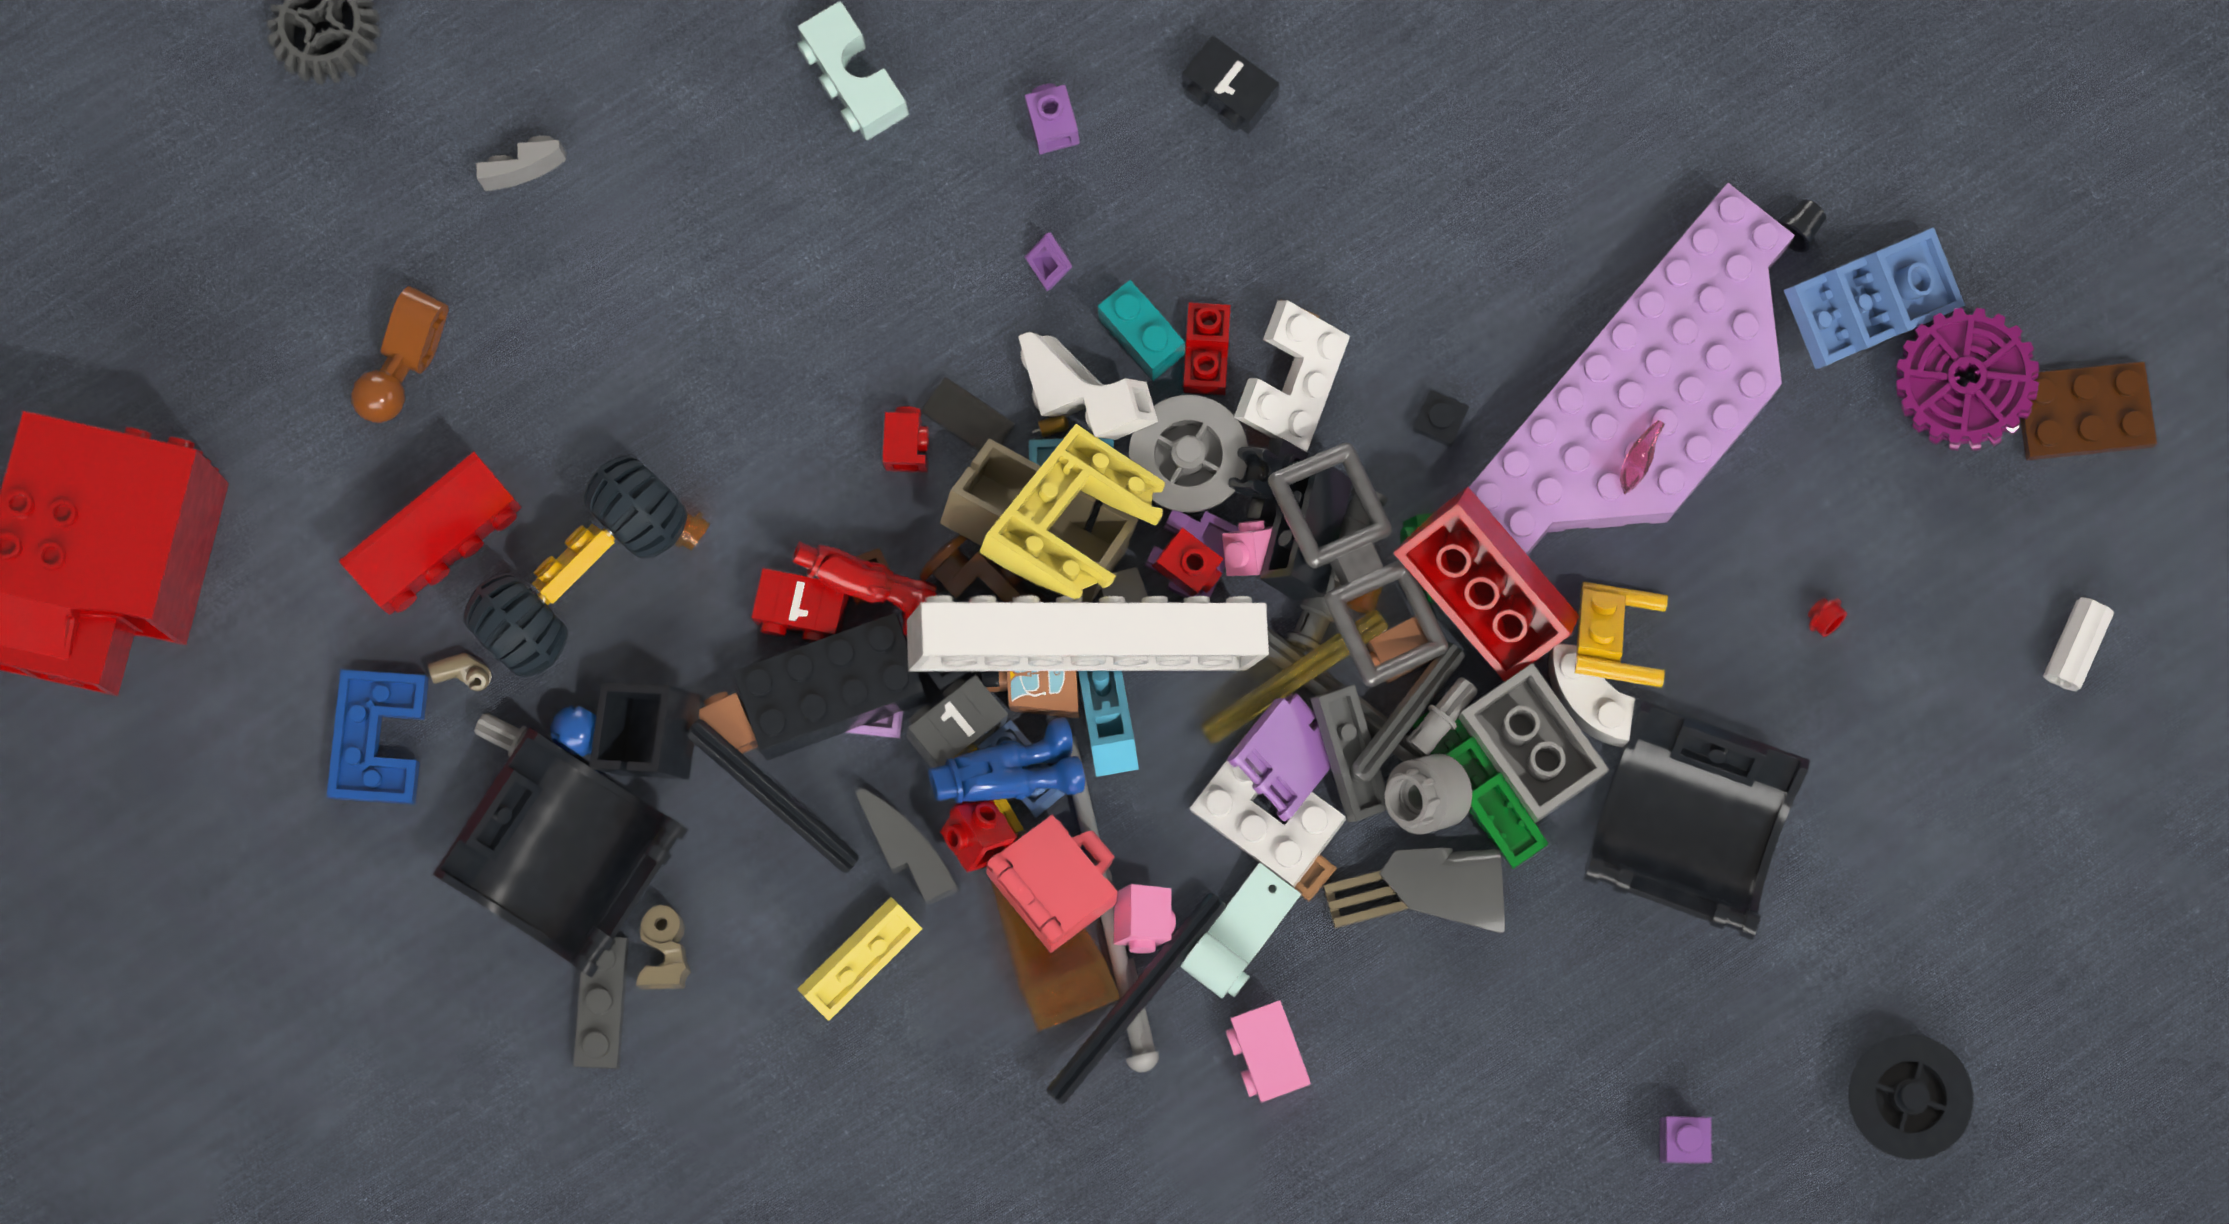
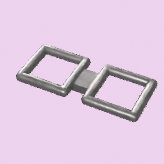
[1268,443,1448,687]

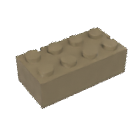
[940,438,1139,603]

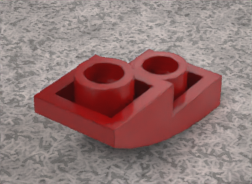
[1183,302,1231,395]

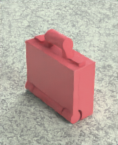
[986,815,1118,953]

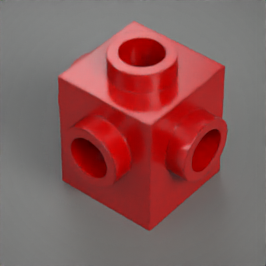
[940,800,1017,873]

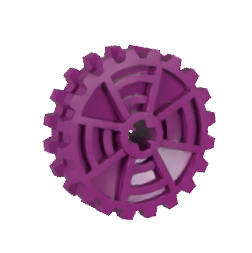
[1896,308,2039,451]

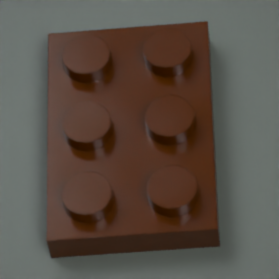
[2020,361,2158,461]

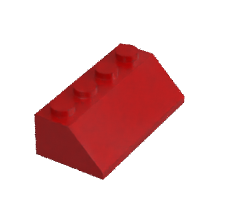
[339,452,522,615]
[1393,486,1579,682]

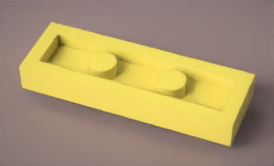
[797,897,922,1021]

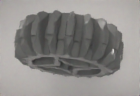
[266,0,381,85]

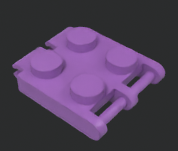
[1227,693,1331,821]

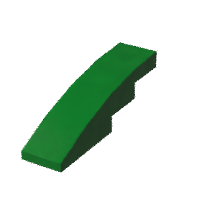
[1411,704,1548,869]

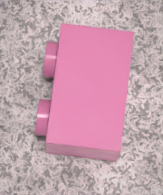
[1225,1001,1311,1103]

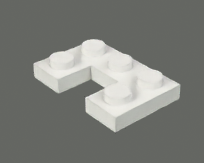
[1234,300,1350,452]
[1190,761,1346,888]

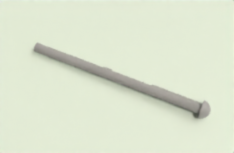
[1071,736,1159,1072]

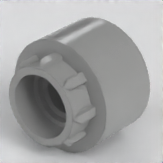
[1384,753,1472,835]

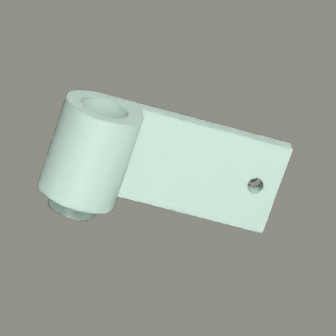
[1181,863,1301,999]

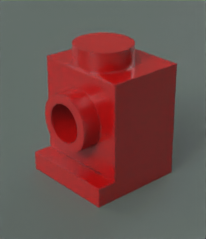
[882,406,929,472]

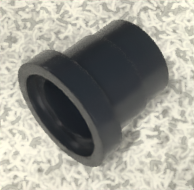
[1777,199,1826,253]

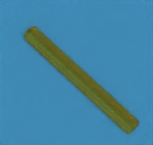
[1201,610,1388,743]

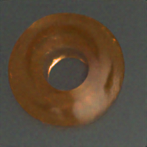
[675,510,711,551]

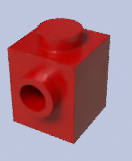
[1152,527,1223,597]

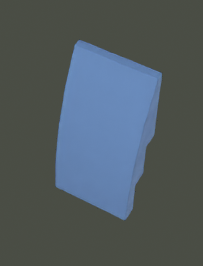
[1784,227,1965,369]

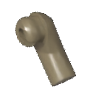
[428,653,492,691]

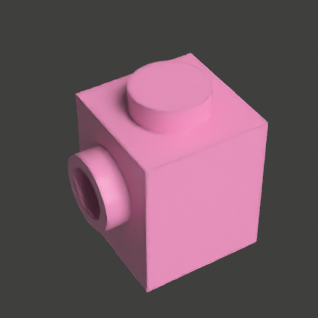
[1222,520,1273,576]
[1114,884,1176,953]

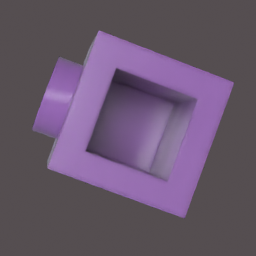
[1025,84,1079,155]

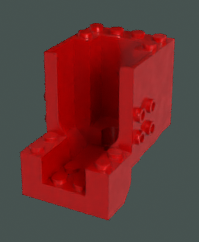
[0,411,229,697]

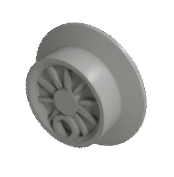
[1129,395,1248,513]

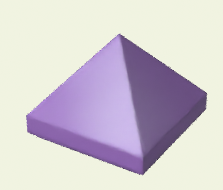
[1025,233,1073,291]

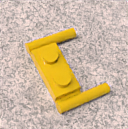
[1574,581,1668,687]

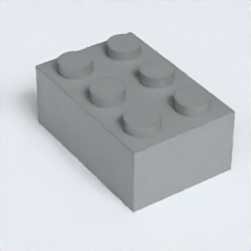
[1458,663,1609,823]

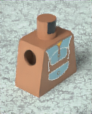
[981,671,1080,718]

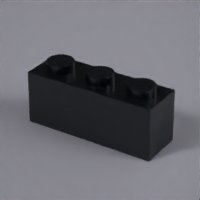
[1260,461,1352,600]

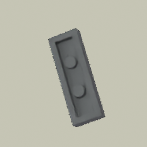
[1310,684,1387,822]
[573,937,629,1069]

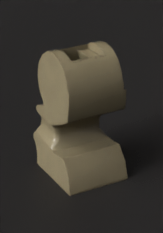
[636,905,691,990]

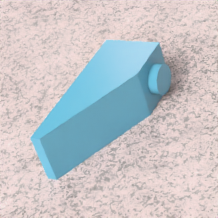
[1078,671,1139,777]

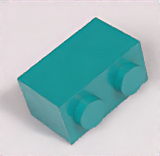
[1098,280,1185,381]

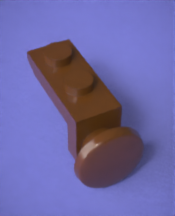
[919,534,1051,603]

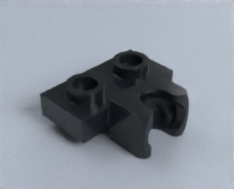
[1228,438,1309,527]

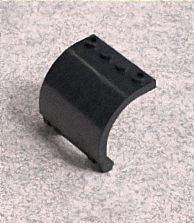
[1583,701,1810,940]
[432,728,689,978]

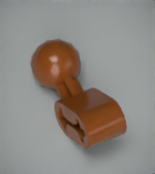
[351,286,449,423]

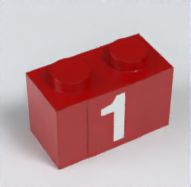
[751,568,850,643]

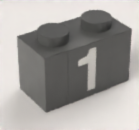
[906,675,1008,768]

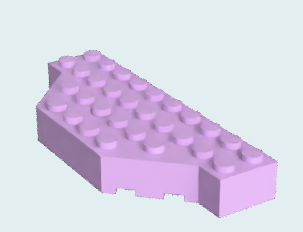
[1469,183,1795,555]

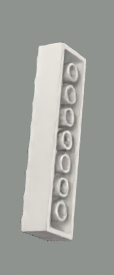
[907,596,1269,671]

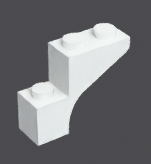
[1018,332,1158,440]

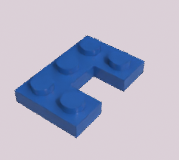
[326,669,429,805]

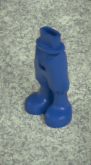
[928,717,1085,803]

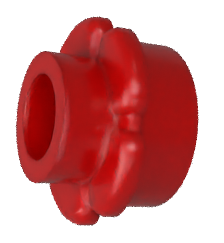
[1807,598,1848,637]

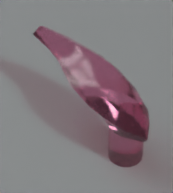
[1620,420,1665,495]

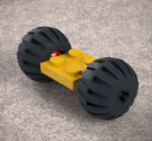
[463,456,687,677]

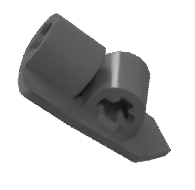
[1379,848,1505,933]

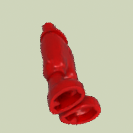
[792,541,937,637]

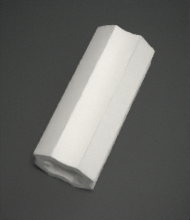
[2043,597,2114,692]

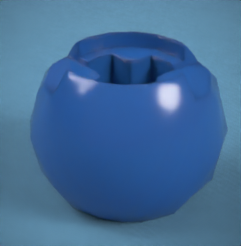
[550,705,596,757]

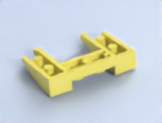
[979,424,1165,600]

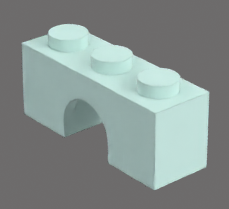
[797,1,909,141]

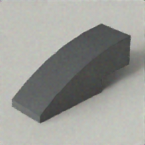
[855,788,960,906]

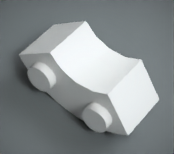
[1548,643,1635,748]

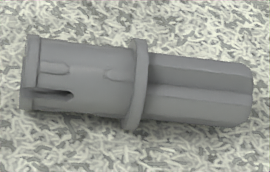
[1406,677,1477,756]
[474,713,559,757]

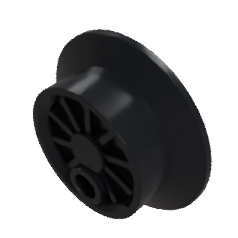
[1848,1035,1974,1160]

